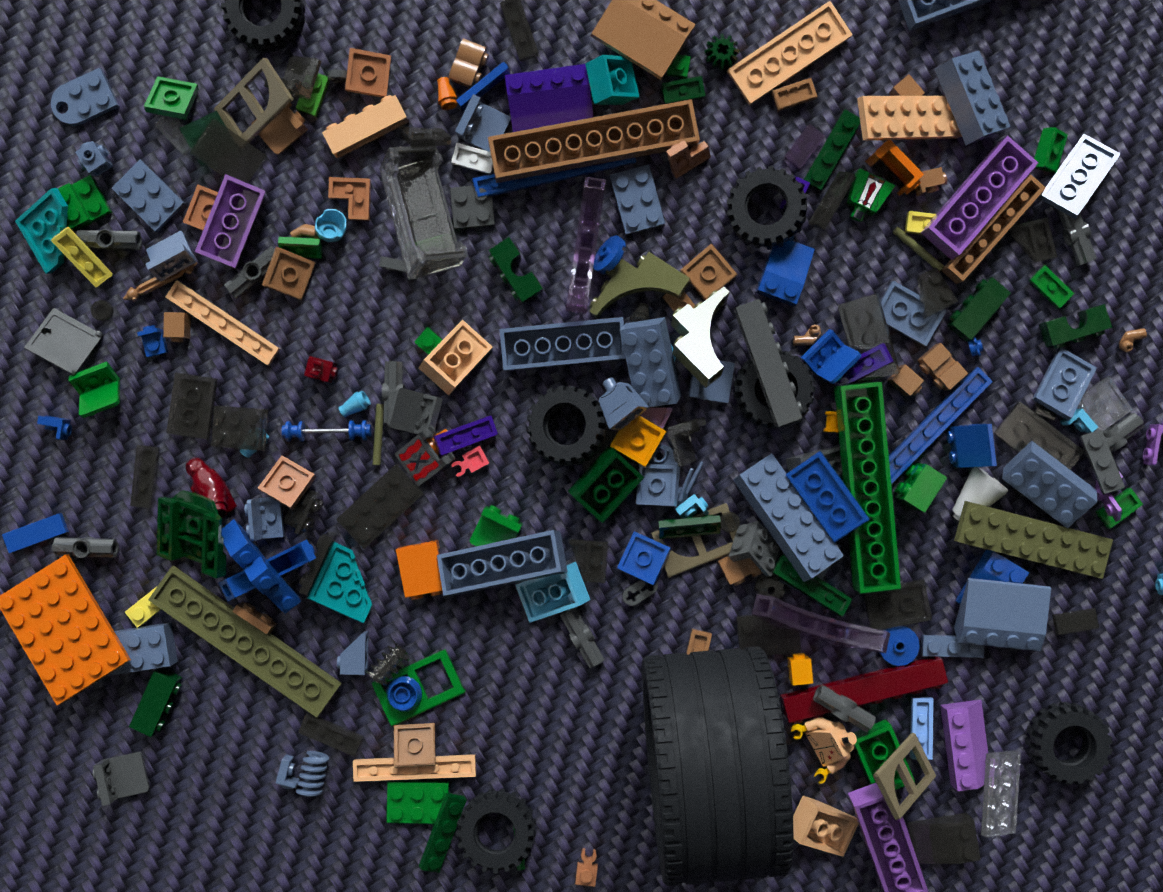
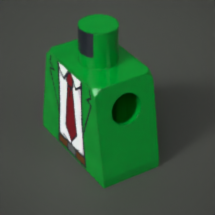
[847,168,895,222]

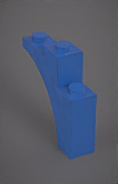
[221,519,301,614]
[219,540,316,602]

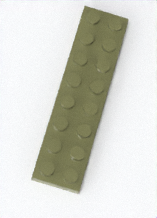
[954,501,1113,579]

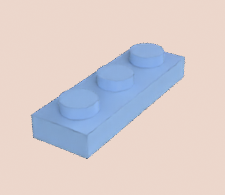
[910,697,933,760]

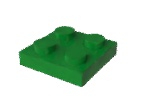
[144,76,199,120]

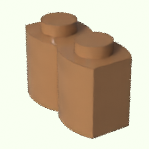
[449,38,489,88]

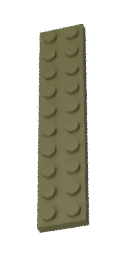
[148,566,341,718]

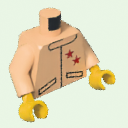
[791,717,857,784]

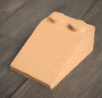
[418,320,492,395]
[793,796,859,857]

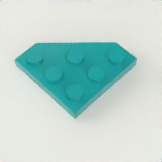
[15,188,68,274]
[307,542,372,623]

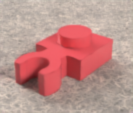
[451,445,490,477]

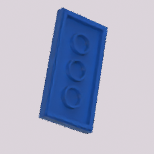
[786,451,869,543]

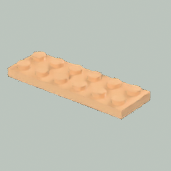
[727,1,853,105]
[857,96,962,141]

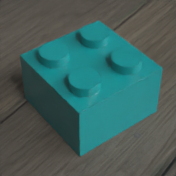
[585,55,639,105]

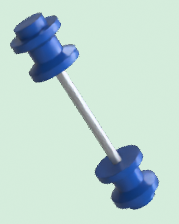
[281,420,372,442]

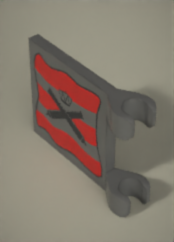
[394,425,455,487]

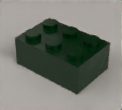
[568,446,644,523]

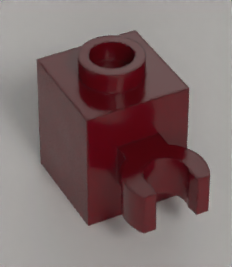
[304,356,338,383]

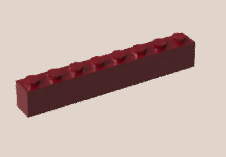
[780,656,948,724]

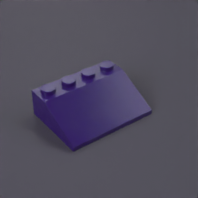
[505,64,593,132]

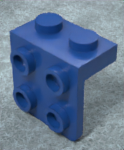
[800,329,861,384]

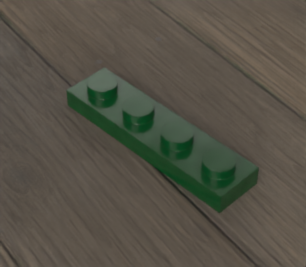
[803,109,860,191]
[772,555,852,617]
[419,793,467,872]

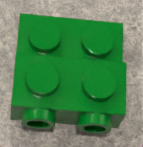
[58,175,112,231]

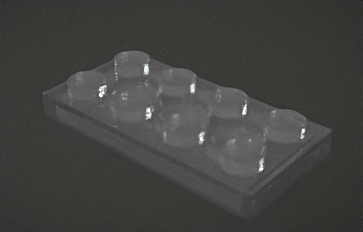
[981,750,1021,838]

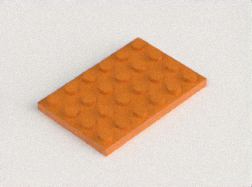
[0,555,131,705]

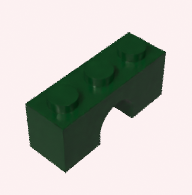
[488,237,543,304]
[1039,304,1112,349]

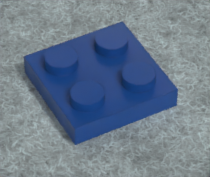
[617,531,672,586]

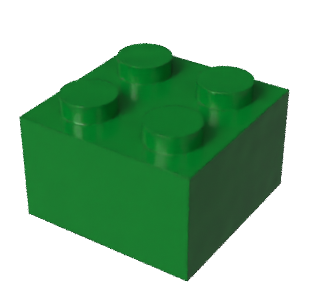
[894,463,947,513]

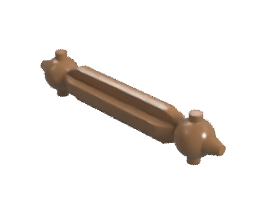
[123,262,197,302]

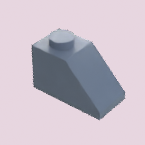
[337,631,369,675]

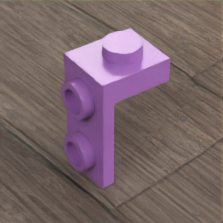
[1142,422,1163,465]
[1095,472,1124,522]

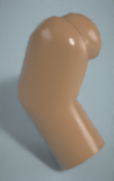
[290,224,320,239]
[793,324,821,346]
[1119,328,1147,352]

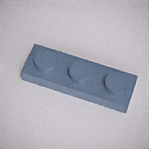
[921,635,984,658]

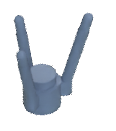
[677,461,704,505]

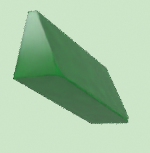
[1034,127,1068,174]

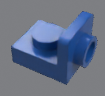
[137,325,169,358]
[37,416,72,440]

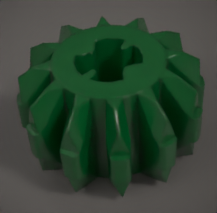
[704,33,740,71]

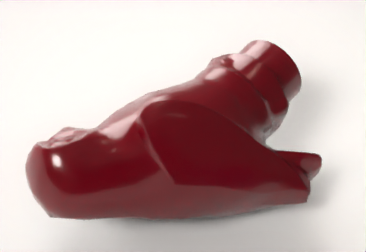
[185,458,237,518]

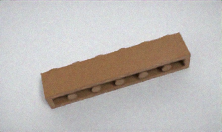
[941,174,1046,284]

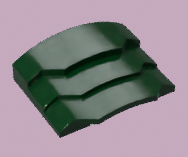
[157,490,227,579]

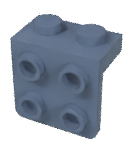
[244,497,285,541]

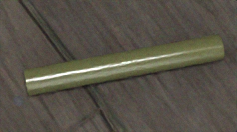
[892,226,944,272]
[372,404,384,465]

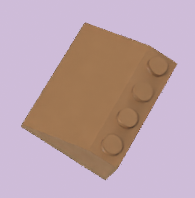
[591,0,696,80]

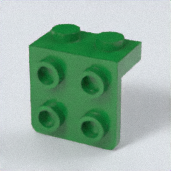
[69,361,120,418]
[470,505,523,547]

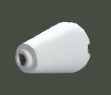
[952,467,1008,521]

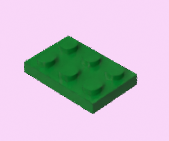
[387,780,449,824]

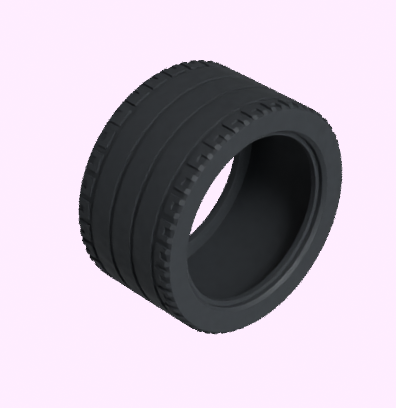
[642,646,794,886]

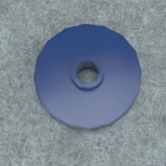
[593,235,626,274]
[878,625,920,666]

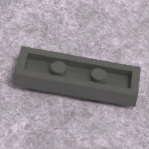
[1080,429,1125,495]

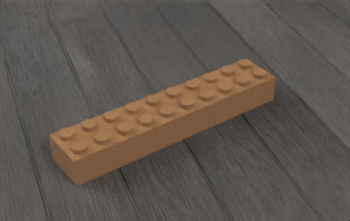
[488,99,700,183]

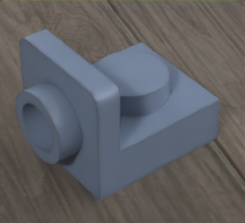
[276,754,300,789]

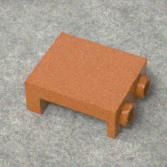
[865,140,924,196]
[396,540,443,600]

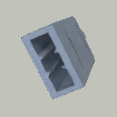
[599,378,649,430]

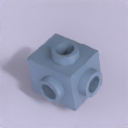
[75,141,113,177]

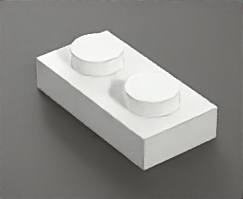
[451,143,493,174]

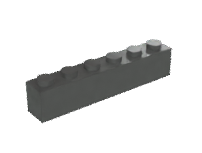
[733,299,803,427]

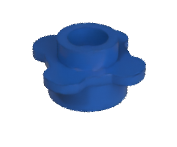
[968,337,984,357]

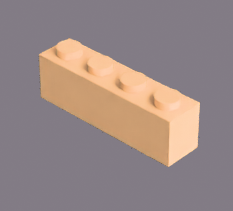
[322,95,409,158]

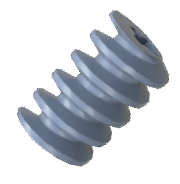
[296,751,329,797]

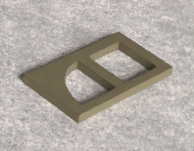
[214,58,293,149]
[651,503,737,578]
[873,733,936,820]

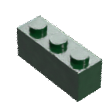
[947,277,1011,341]
[129,668,183,737]

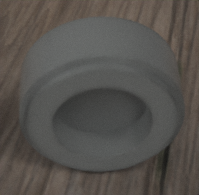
[328,70,347,83]

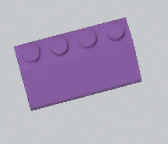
[195,174,266,269]
[940,700,992,791]

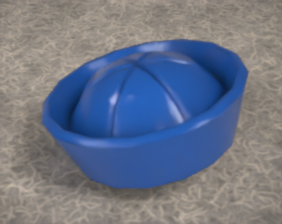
[387,676,422,712]

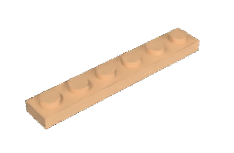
[165,280,280,366]
[353,754,476,782]

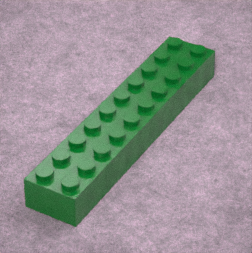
[834,382,901,594]

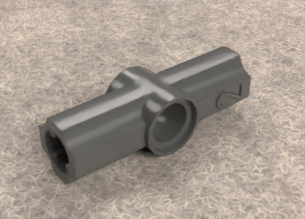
[1057,209,1097,266]
[76,229,142,251]
[224,246,275,299]
[382,361,405,423]
[1082,413,1145,458]
[52,537,119,558]
[560,607,605,668]
[813,684,876,732]

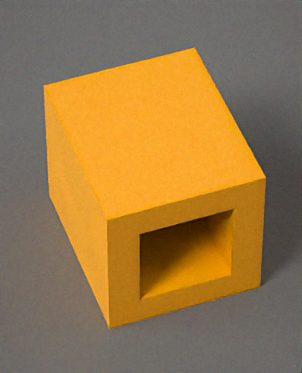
[787,653,813,686]

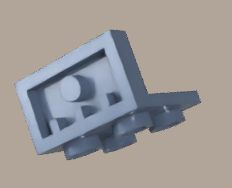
[455,94,511,152]
[146,231,196,282]
[688,361,735,403]

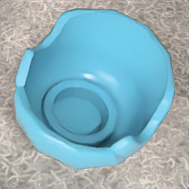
[315,209,347,242]

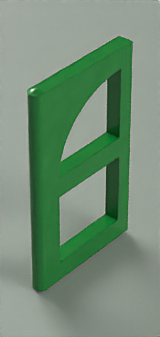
[371,648,466,727]

